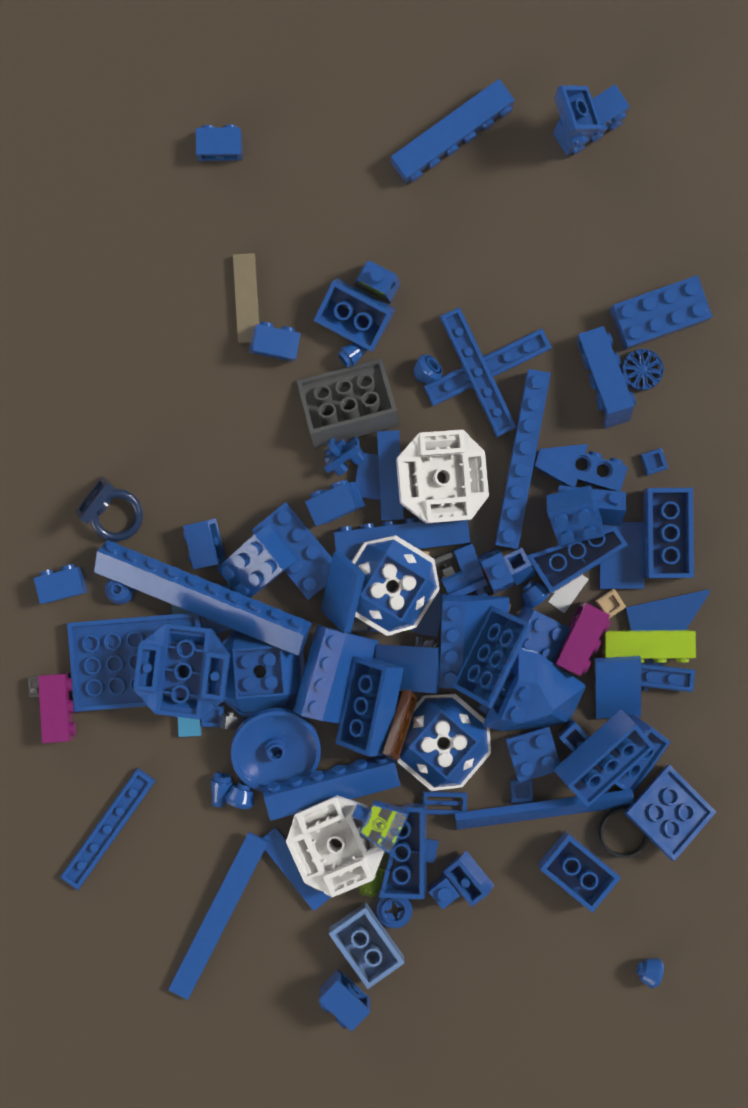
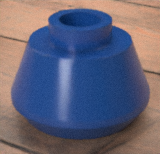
[414,355,442,384]
[105,579,135,604]
[521,581,550,609]
[225,782,254,809]
[636,958,664,989]

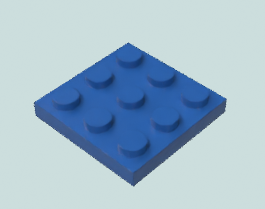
[624,765,716,861]

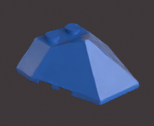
[483,648,586,731]

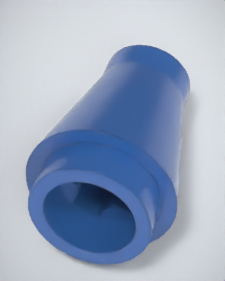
[337,342,368,368]
[211,772,233,807]

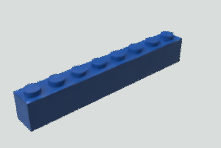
[494,369,551,550]

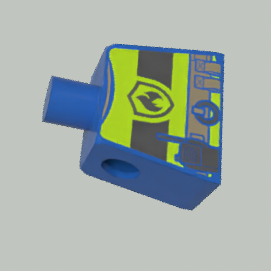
[353,260,401,304]
[352,800,409,854]

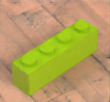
[602,630,696,663]

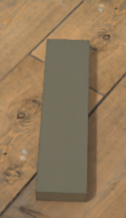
[233,253,260,344]

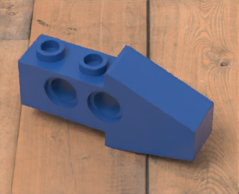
[533,444,628,492]

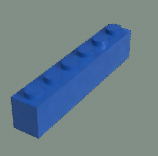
[391,79,515,184]
[334,518,470,558]
[263,756,401,821]

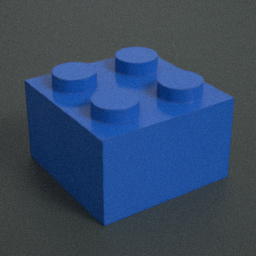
[305,480,366,526]
[547,485,603,546]
[504,725,560,783]
[319,968,371,1032]

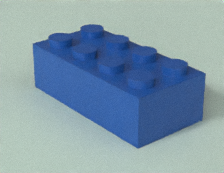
[609,275,713,351]
[643,488,694,578]
[251,502,332,600]
[499,605,570,697]
[336,656,404,756]

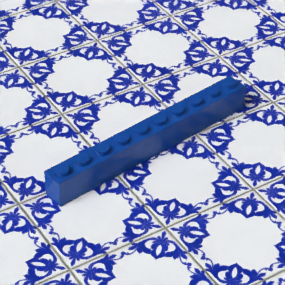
[94,540,312,656]

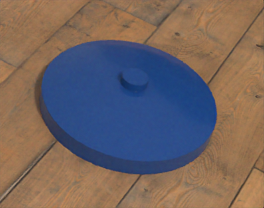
[231,708,321,792]

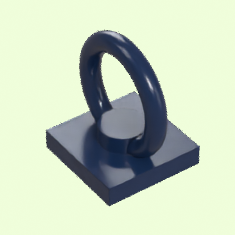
[76,476,143,541]

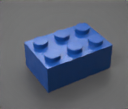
[553,84,630,156]
[216,525,297,598]
[537,830,621,913]

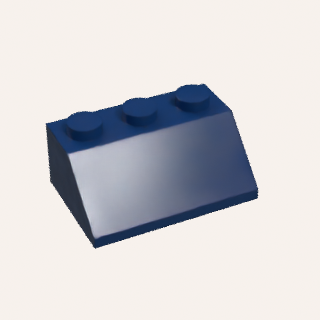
[313,278,396,352]
[615,714,671,794]

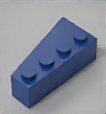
[577,326,636,429]
[527,526,628,594]
[379,803,427,899]

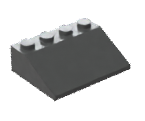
[297,358,400,448]

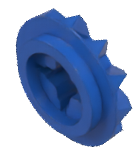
[377,898,412,928]

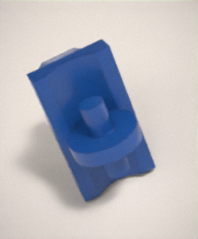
[324,436,364,476]

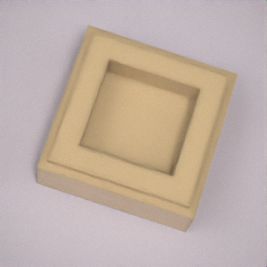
[595,589,626,618]

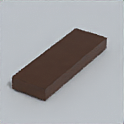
[383,689,418,760]

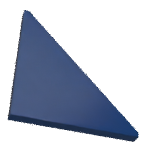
[625,589,710,691]

